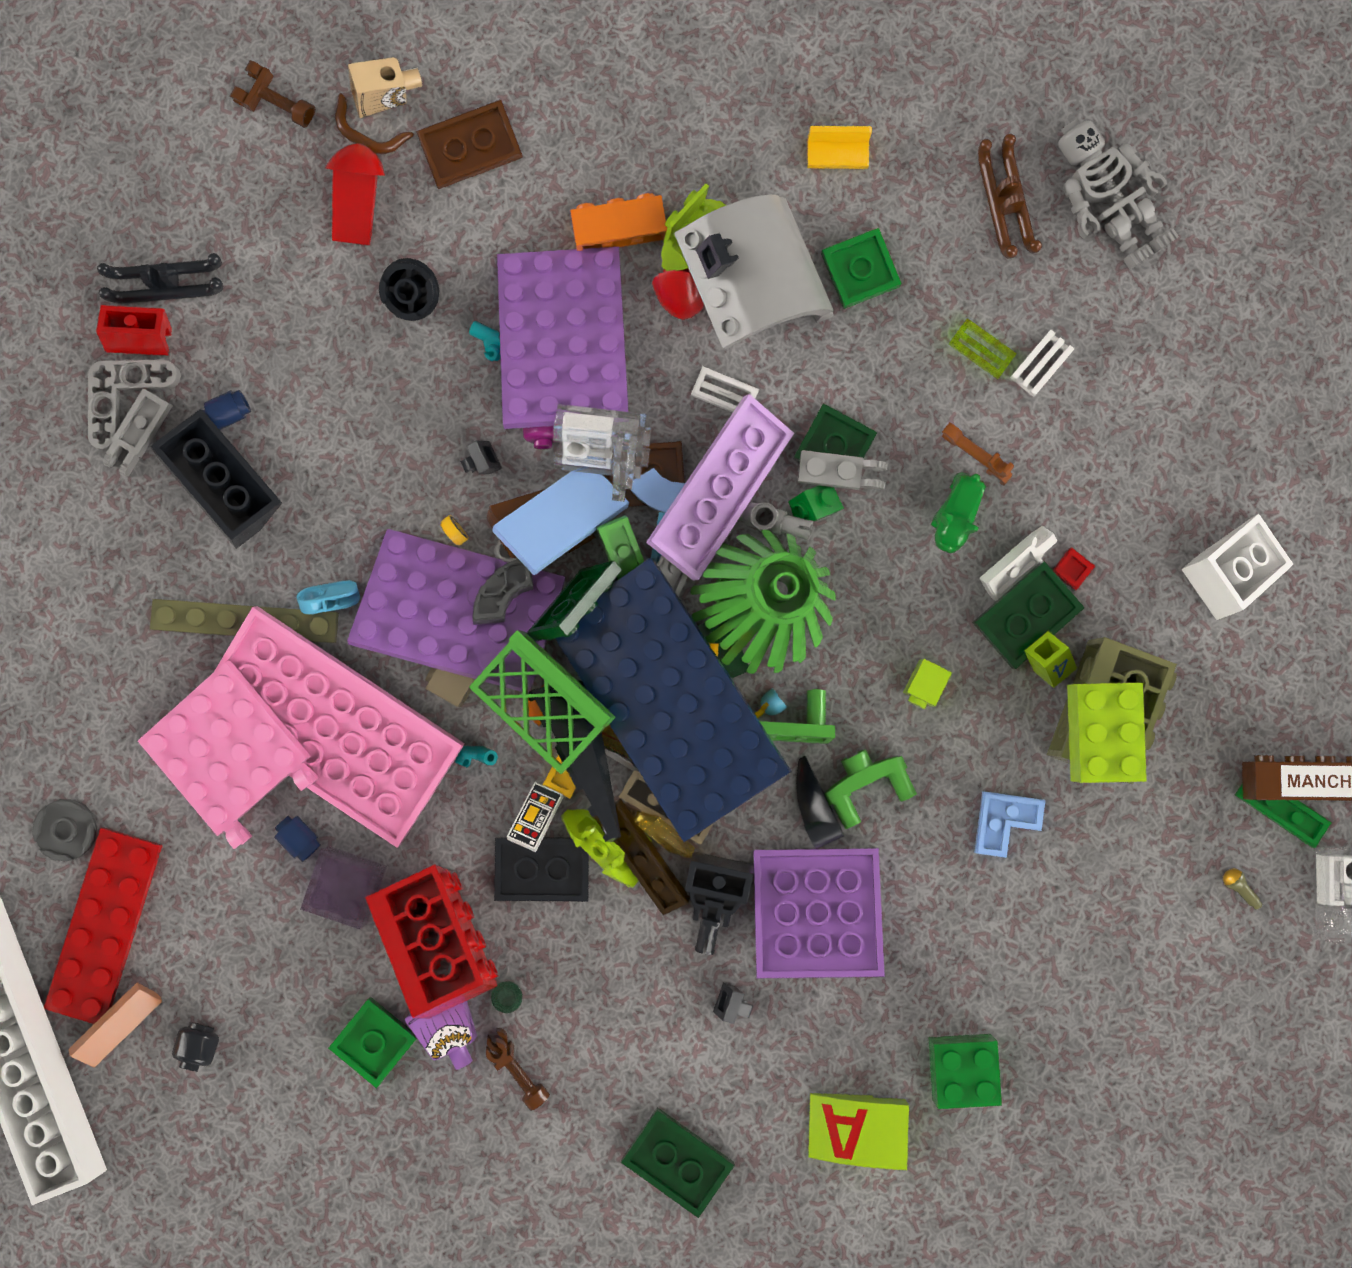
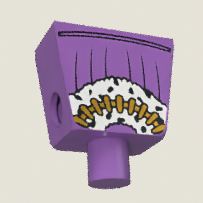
[405,1001,477,1070]

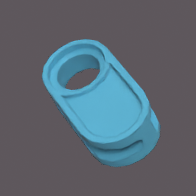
[296,580,361,614]

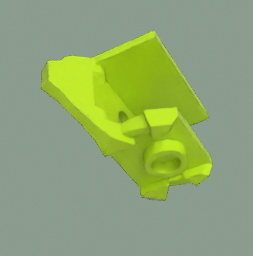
[661,183,726,271]
[561,809,652,888]

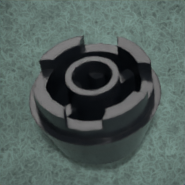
[379,258,440,321]

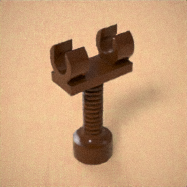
[229,60,316,128]
[486,1028,550,1111]

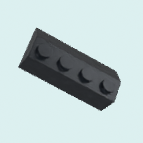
[150,409,282,549]

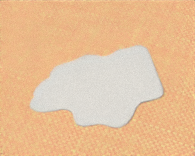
[605,749,639,772]

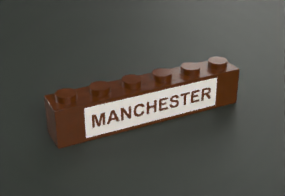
[1242,755,1352,801]

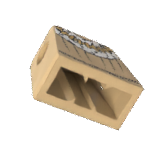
[348,57,422,118]

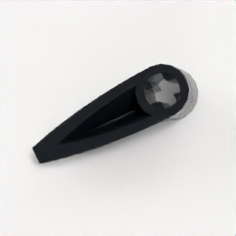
[796,756,844,849]

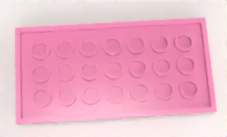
[214,606,465,848]

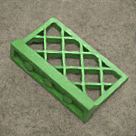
[469,630,616,774]

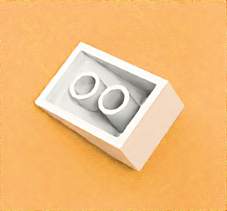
[1182,514,1293,620]

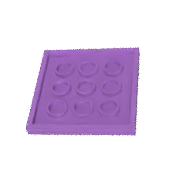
[753,848,885,979]

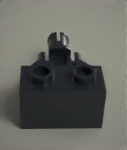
[685,851,754,955]

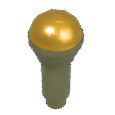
[1223,868,1263,910]

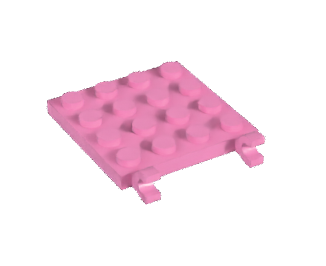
[138,661,319,849]

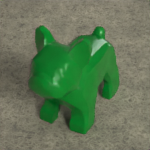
[931,472,986,553]

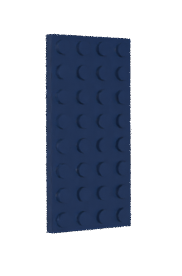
[555,558,792,842]

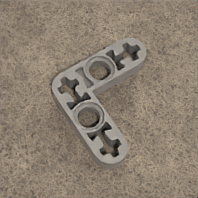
[88,360,181,451]

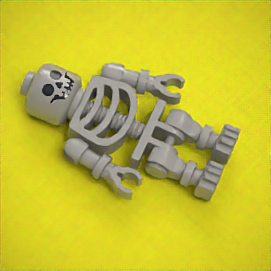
[1058,119,1179,270]

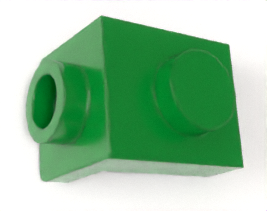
[788,485,844,522]

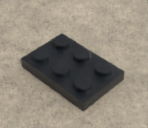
[494,837,589,902]

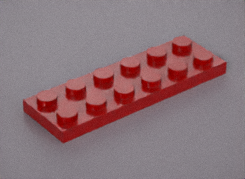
[44,827,162,1024]

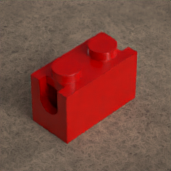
[96,305,172,356]

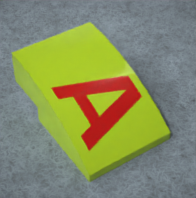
[808,1093,909,1170]

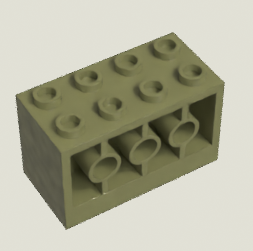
[1047,637,1177,784]

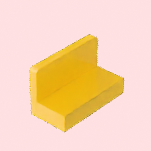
[807,126,872,169]

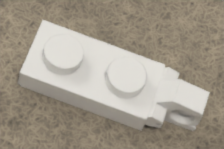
[979,526,1057,601]

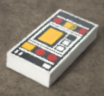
[507,782,563,852]

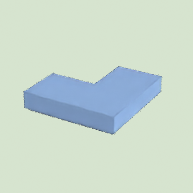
[974,791,1045,858]

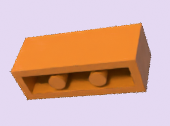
[570,193,667,251]

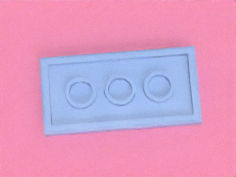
[492,464,629,575]

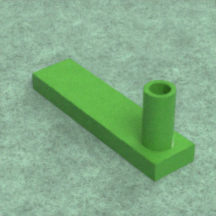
[596,515,644,581]
[759,689,835,744]

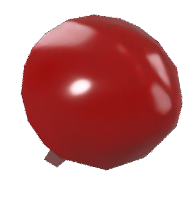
[325,143,385,245]
[652,268,705,320]

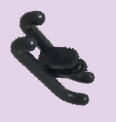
[97,253,224,303]

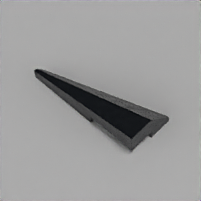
[528,680,621,842]

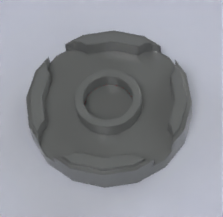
[32,799,97,861]

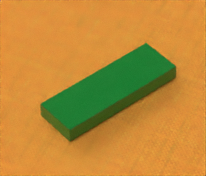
[1235,783,1332,848]

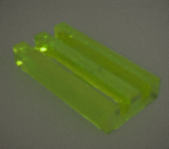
[949,318,1017,380]

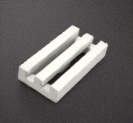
[1010,330,1074,397]
[691,366,759,413]

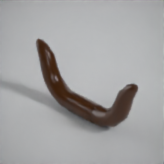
[335,93,414,154]

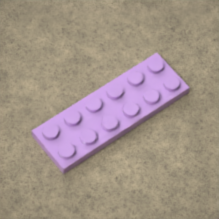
[646,394,794,581]

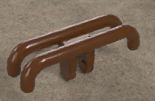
[978,134,1042,259]

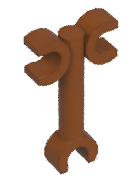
[942,422,1014,486]

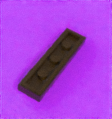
[593,799,690,915]

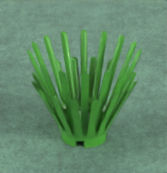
[690,530,836,674]

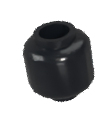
[172,1022,219,1072]

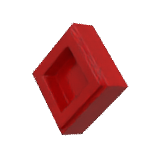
[1052,547,1096,591]

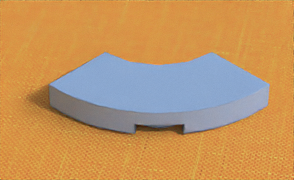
[627,468,685,513]

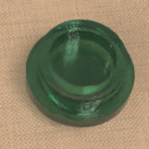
[491,981,523,1013]

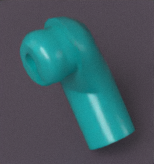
[469,321,501,361]
[454,746,498,768]

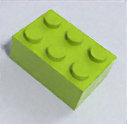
[1067,683,1147,783]

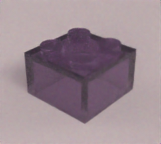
[300,846,387,929]

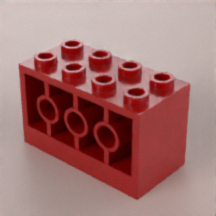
[365,864,498,1019]

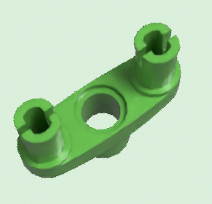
[824,749,917,829]

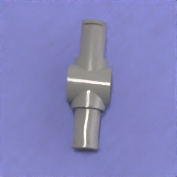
[738,502,813,540]

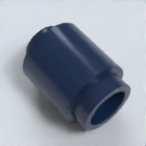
[203,390,251,430]
[274,816,321,862]

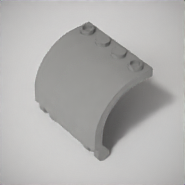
[674,195,834,349]

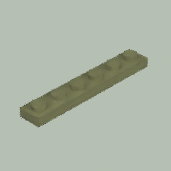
[150,599,339,643]

